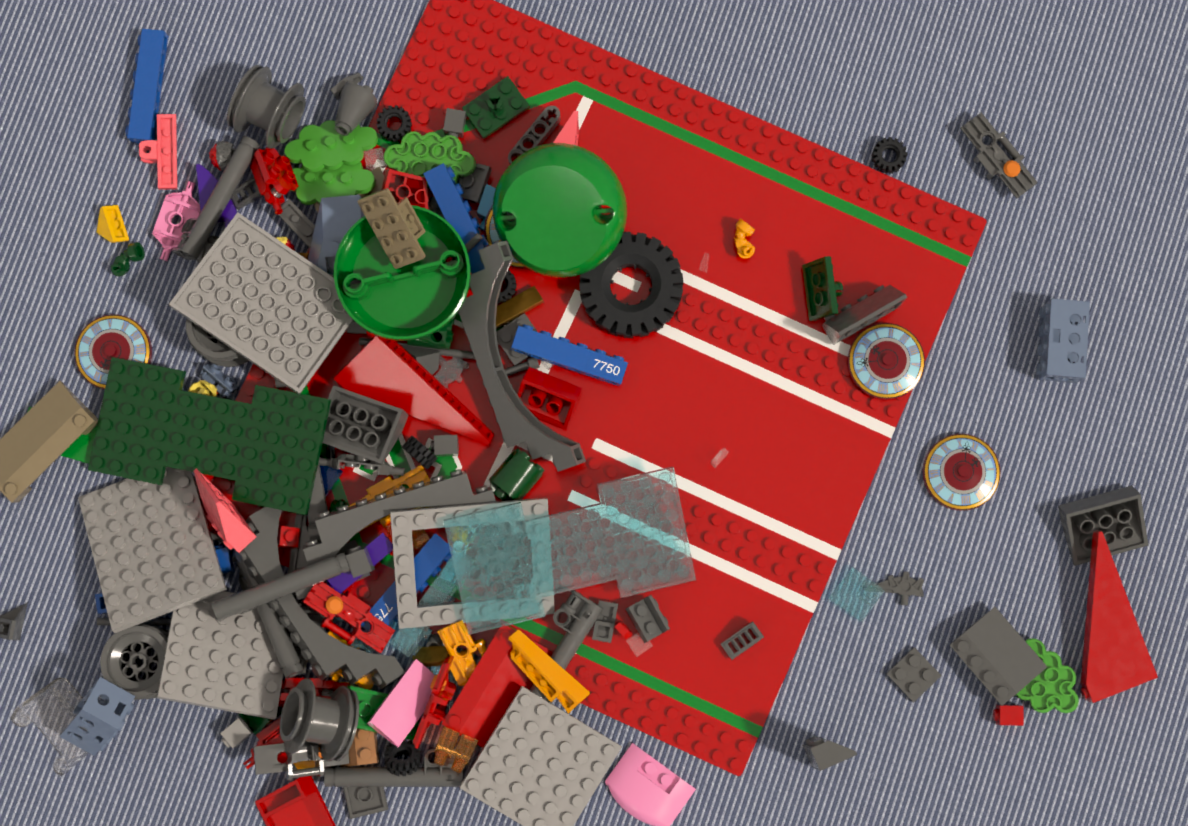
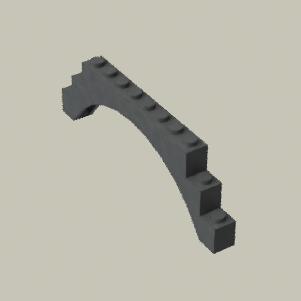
[458,241,586,471]
[294,469,523,600]
[236,505,405,689]

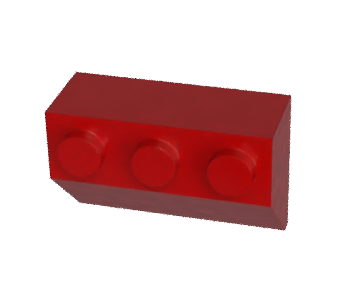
[517,367,583,429]

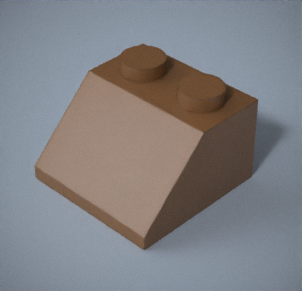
[340,729,380,767]

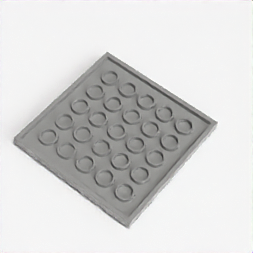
[157,591,287,720]
[459,686,622,826]

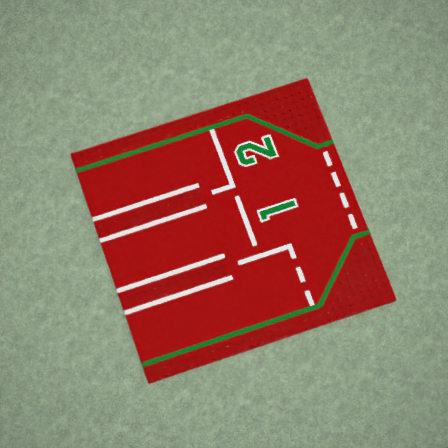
[196,0,987,776]

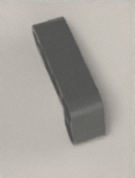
[508,106,561,165]
[307,462,328,541]

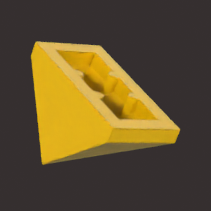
[96,205,129,243]

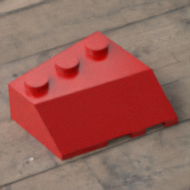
[381,169,429,210]

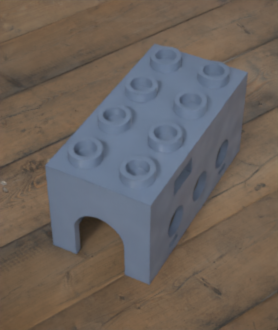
[1036,298,1090,383]
[60,677,135,756]

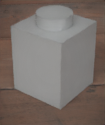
[220,718,253,748]

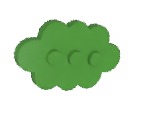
[284,120,378,172]
[384,131,476,189]
[290,162,376,205]
[1016,638,1079,713]

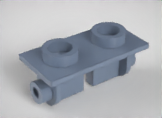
[200,363,240,399]

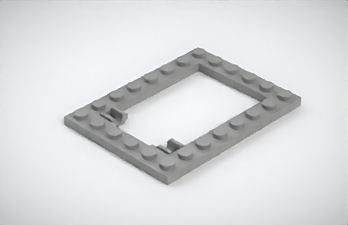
[390,498,555,629]

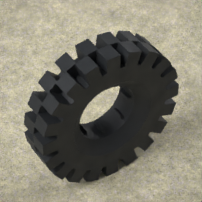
[579,232,683,338]

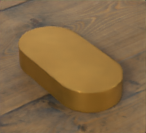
[412,646,450,667]

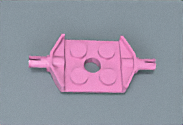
[152,181,201,261]

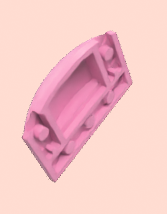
[605,743,696,826]

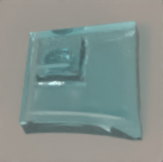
[828,567,885,622]

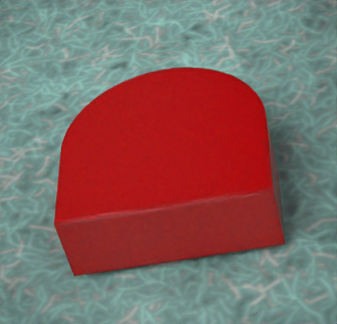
[614,620,633,640]

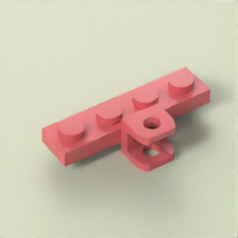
[139,114,178,190]

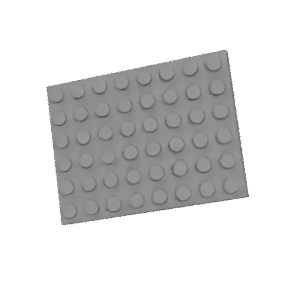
[169,212,353,395]
[78,467,227,633]

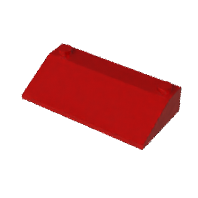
[442,622,553,747]
[255,776,336,826]

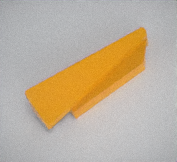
[509,630,590,714]

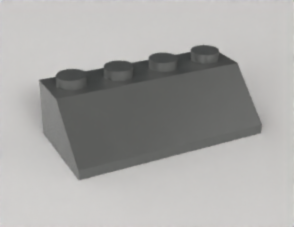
[802,736,857,771]

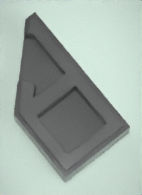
[330,73,363,100]

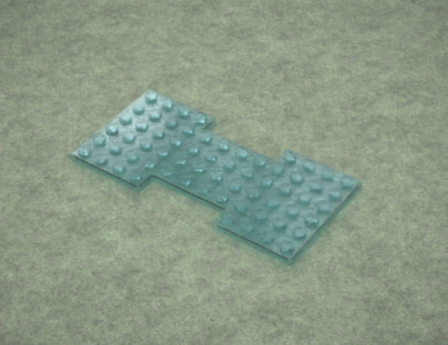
[443,467,696,635]

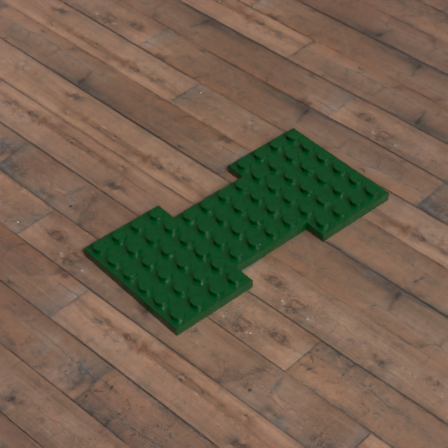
[88,357,331,515]

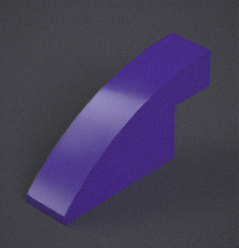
[196,164,238,228]

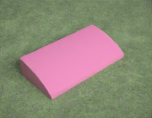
[367,659,434,748]

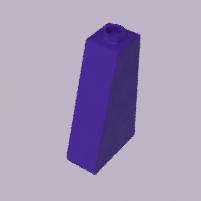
[326,533,393,593]

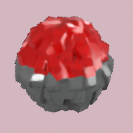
[209,141,236,171]

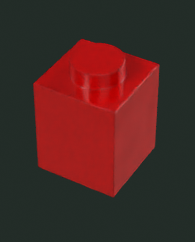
[277,526,300,550]
[993,705,1024,726]

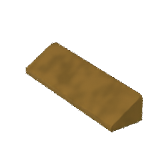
[496,286,544,329]

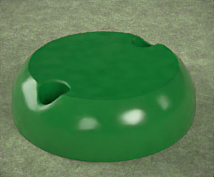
[492,143,627,277]
[334,205,471,341]

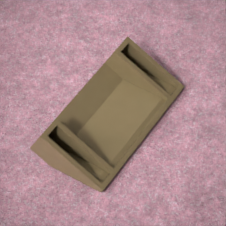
[0,381,99,503]

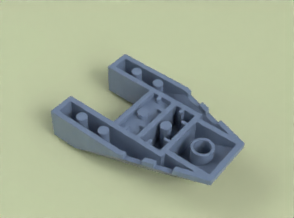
[308,195,365,275]

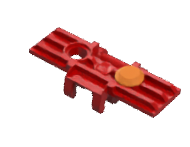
[303,582,395,654]
[413,655,456,749]

